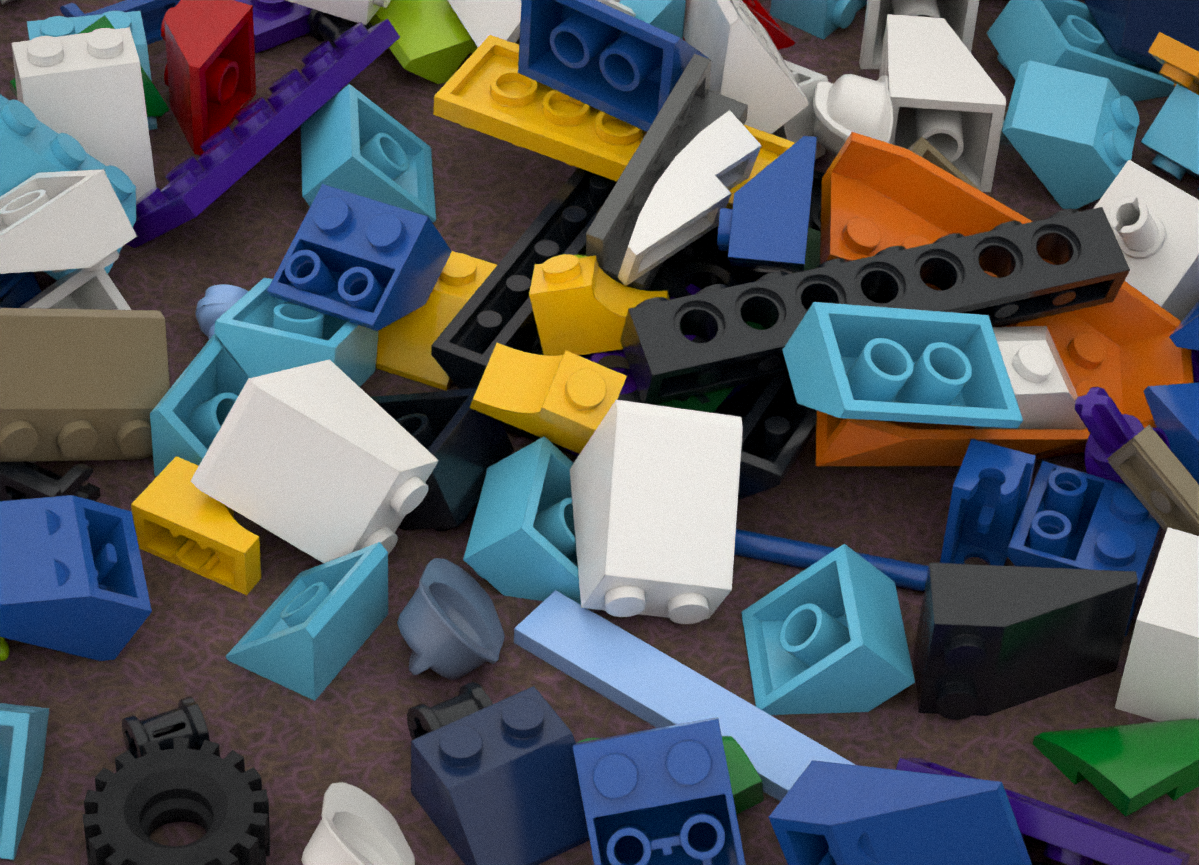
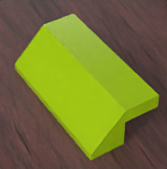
[369,0,478,84]

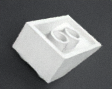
[0,169,137,274]

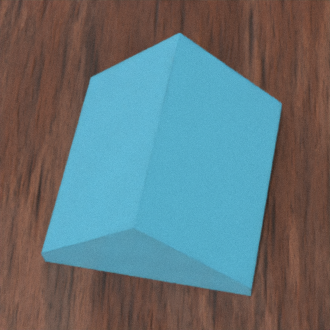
[150,334,249,476]
[225,542,388,701]

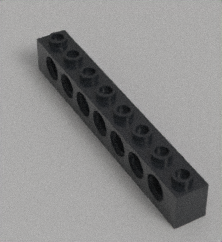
[620,207,1130,405]

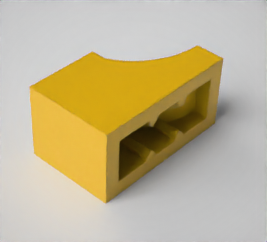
[529,254,670,356]
[469,343,627,454]
[131,456,261,595]

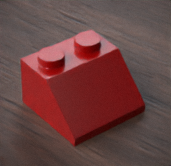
[161,0,256,156]

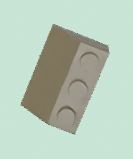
[0,308,170,462]

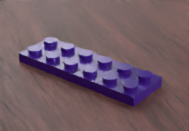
[126,19,400,248]

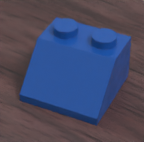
[717,136,817,272]

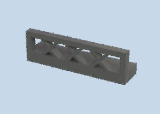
[586,53,748,291]

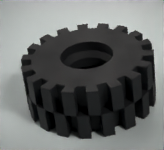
[82,738,270,865]

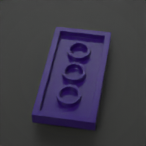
[896,758,1191,865]

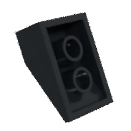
[371,388,514,531]
[914,563,1138,720]

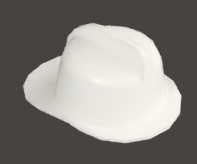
[812,74,893,156]
[301,782,415,865]

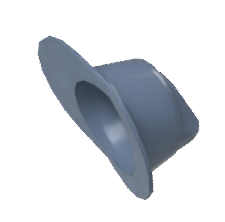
[397,558,505,680]

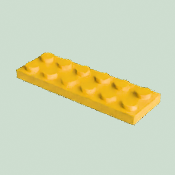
[433,35,795,209]

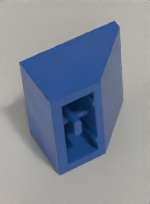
[267,184,452,331]
[1007,461,1162,636]

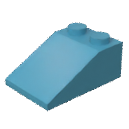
[987,0,1175,102]

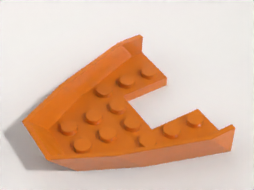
[816,132,1194,466]

